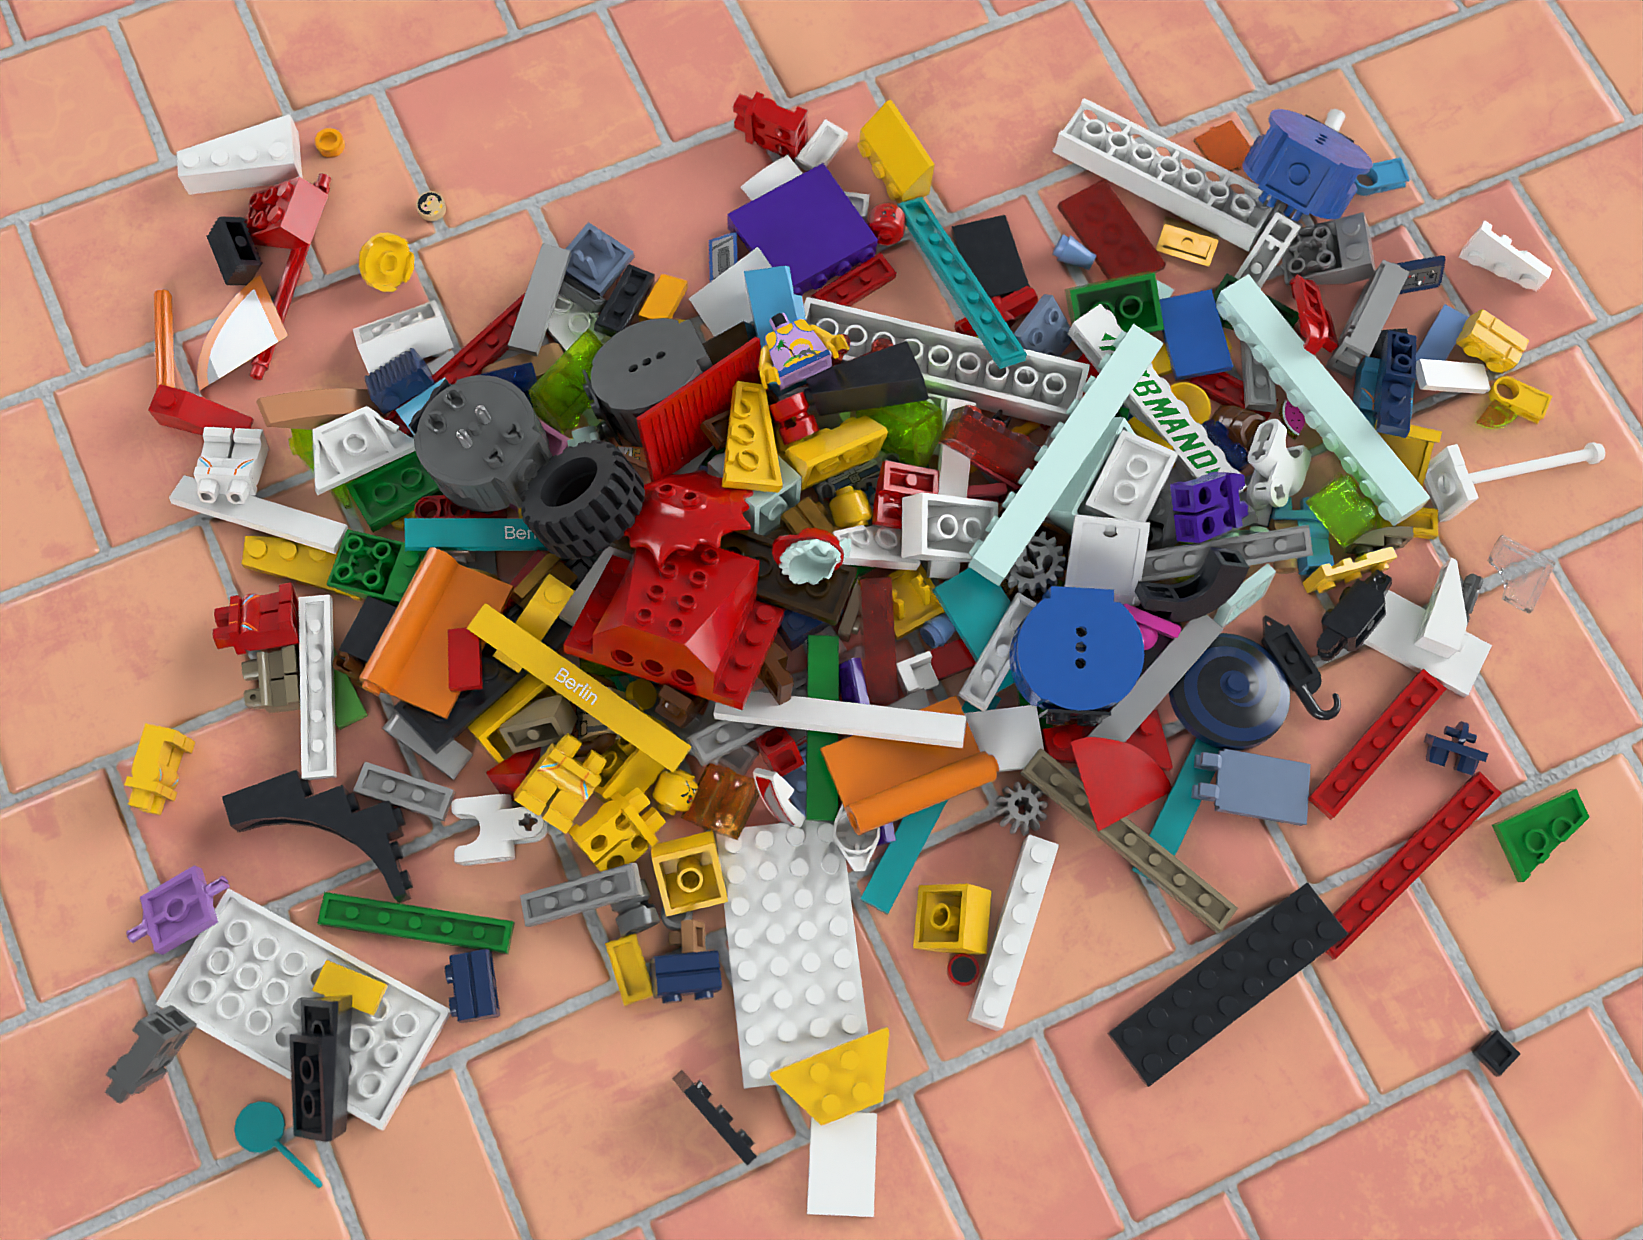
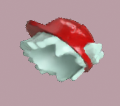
[772,528,851,585]

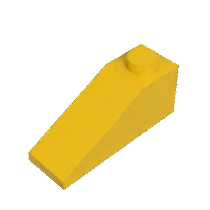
[493,574,575,673]

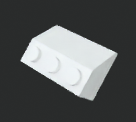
[353,300,454,374]

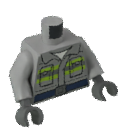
[812,429,901,504]

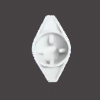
[833,804,880,872]

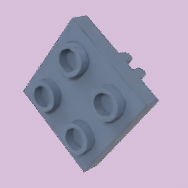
[565,222,635,297]
[1014,294,1072,357]

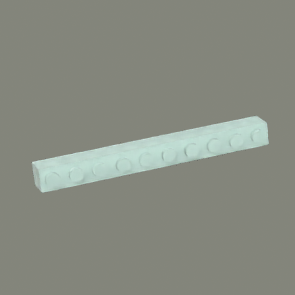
[1216,274,1431,526]
[969,324,1164,586]

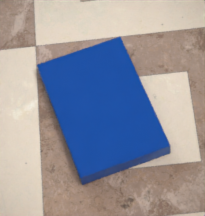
[1159,289,1233,381]

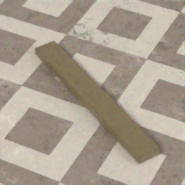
[1020,748,1238,934]

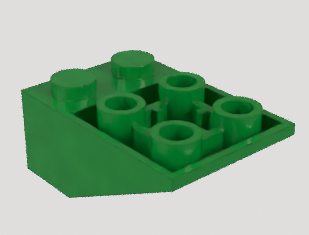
[326,529,427,607]

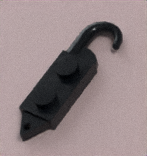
[1261,615,1341,720]

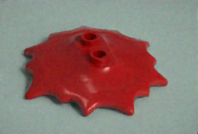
[623,469,754,565]

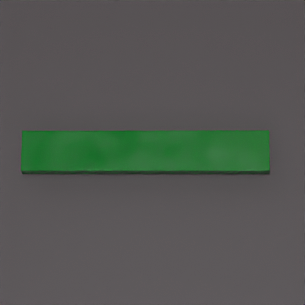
[805,635,839,821]
[317,892,515,954]

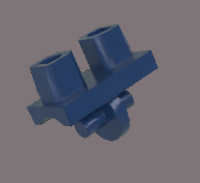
[1424,721,1489,775]

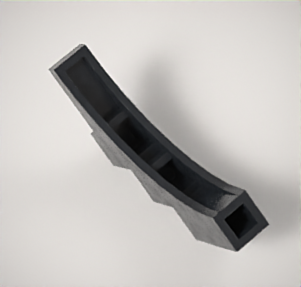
[222,770,413,903]

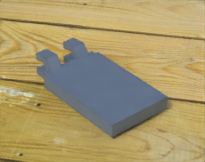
[1191,749,1311,826]

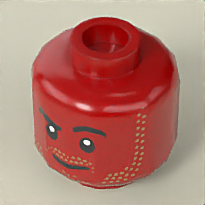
[868,203,905,246]

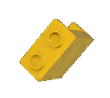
[1374,419,1442,487]

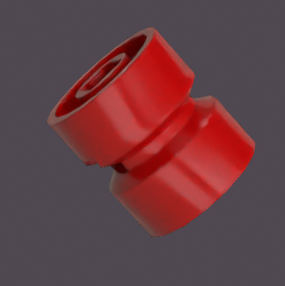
[769,391,820,446]

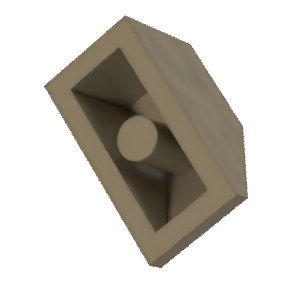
[499,694,578,753]

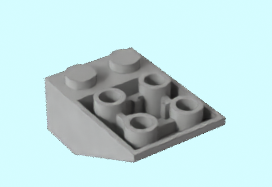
[1282,212,1376,285]

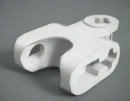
[1246,419,1312,510]
[451,794,549,866]

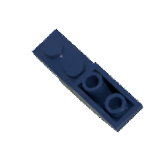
[1373,330,1417,438]

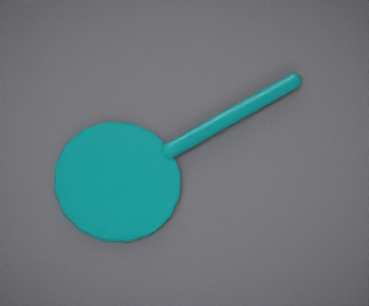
[234,1101,323,1188]

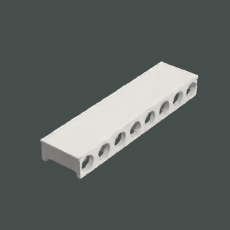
[1052,98,1274,252]

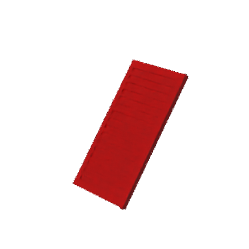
[636,337,769,482]

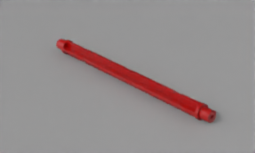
[249,173,331,380]

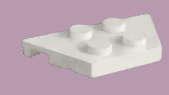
[312,406,416,495]

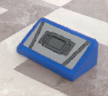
[709,233,738,282]

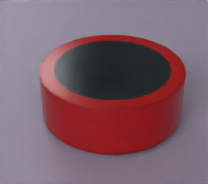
[947,953,980,987]

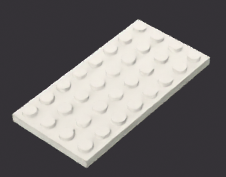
[716,820,868,1089]
[156,888,451,1130]

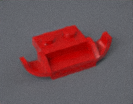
[1289,274,1339,356]

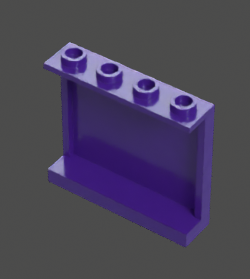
[727,163,878,296]

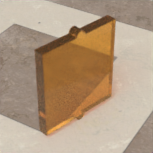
[1193,120,1251,177]

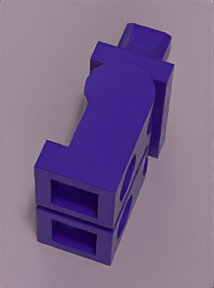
[1170,472,1249,543]

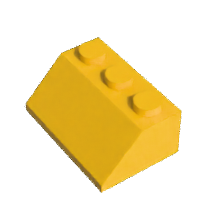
[858,100,935,203]
[784,415,888,491]
[467,672,569,764]
[592,711,675,803]

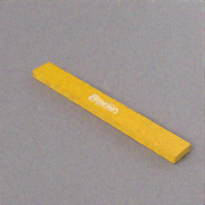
[467,603,692,773]

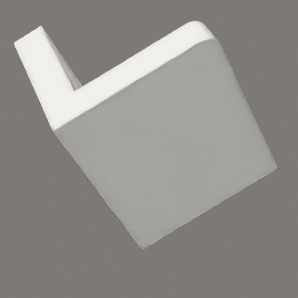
[894,651,939,697]

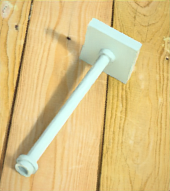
[1182,542,1276,628]

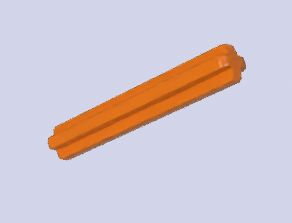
[154,289,175,389]

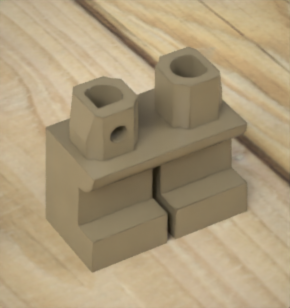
[241,645,300,713]

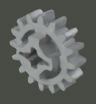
[1004,532,1066,596]

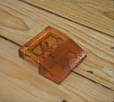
[681,763,760,841]

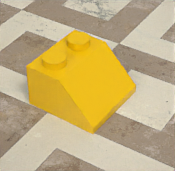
[651,830,729,917]
[913,884,991,954]

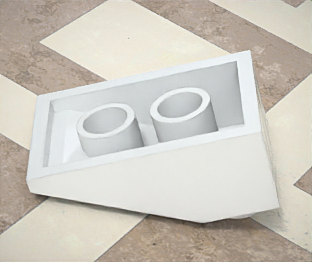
[901,493,998,562]

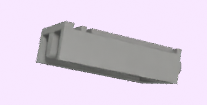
[1325,259,1409,379]

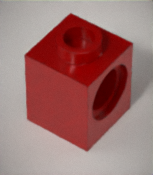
[754,726,805,777]

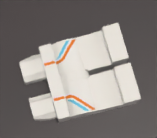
[194,427,269,504]

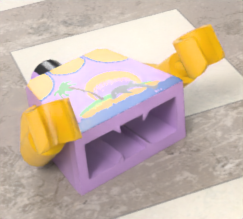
[758,313,849,390]

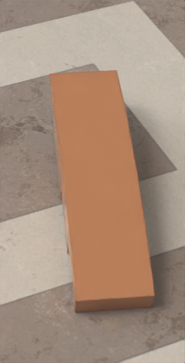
[256,388,382,430]

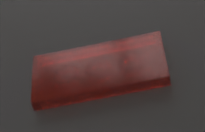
[1057,178,1166,280]

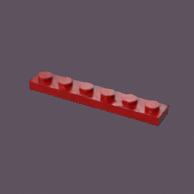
[1308,669,1447,820]

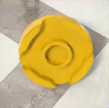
[359,233,415,292]

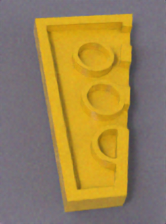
[722,381,783,493]

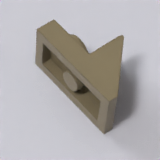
[838,575,883,642]

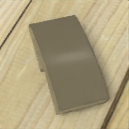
[1345,526,1413,557]

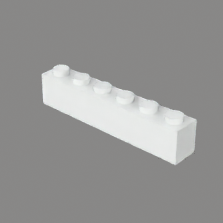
[967,834,1059,1031]

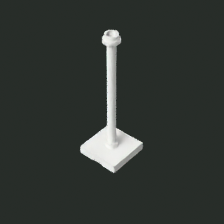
[1424,442,1605,522]

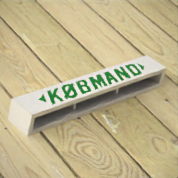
[1068,304,1247,494]

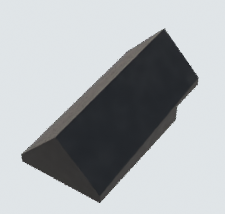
[289,995,353,1142]

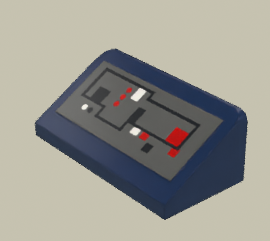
[1396,255,1446,294]

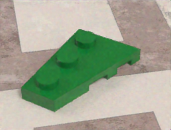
[1492,789,1590,882]

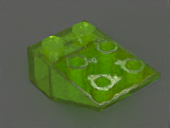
[1305,471,1378,549]

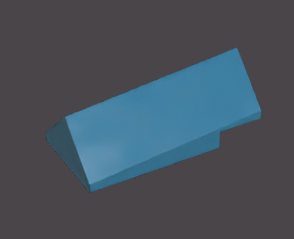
[744,266,807,397]

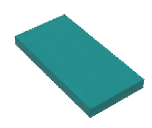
[932,568,1015,693]

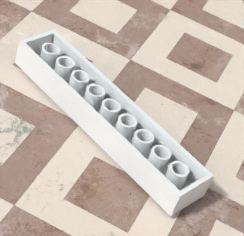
[804,297,1090,427]

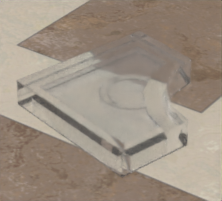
[1487,534,1556,614]

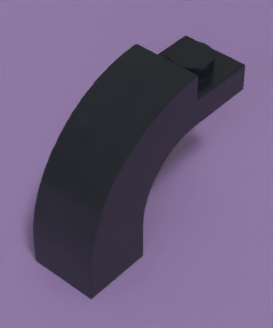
[1134,547,1250,622]

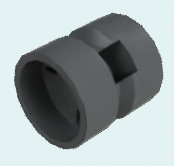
[610,879,660,937]

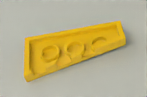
[241,536,362,602]

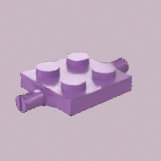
[126,865,229,955]

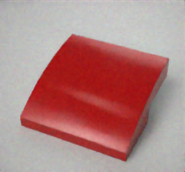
[872,460,939,530]

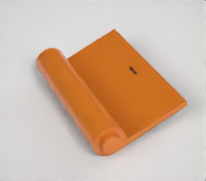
[359,547,514,719]
[820,695,999,835]

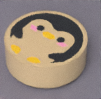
[416,191,446,221]

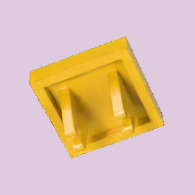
[869,564,945,640]

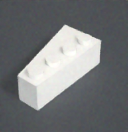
[177,114,302,195]

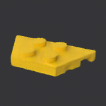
[769,1026,889,1126]

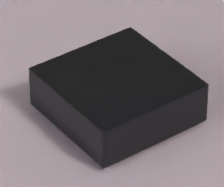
[1472,1030,1521,1077]

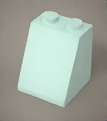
[708,451,802,536]

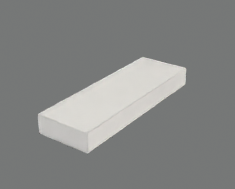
[1416,359,1491,394]

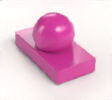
[1123,604,1182,650]

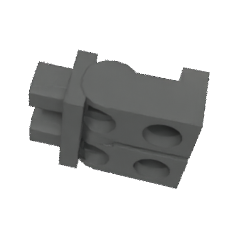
[105,1005,197,1104]

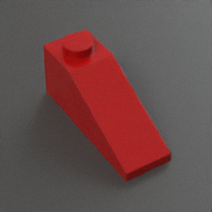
[148,384,254,436]

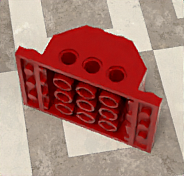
[563,543,785,710]

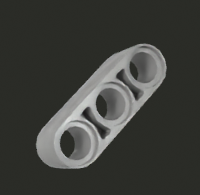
[382,712,473,780]

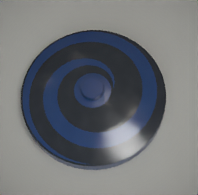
[1169,633,1290,751]

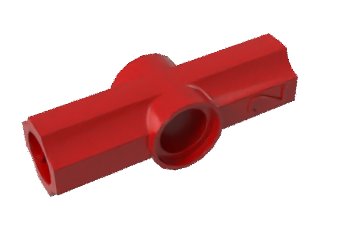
[954,285,1039,337]

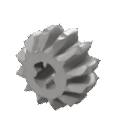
[995,782,1048,836]

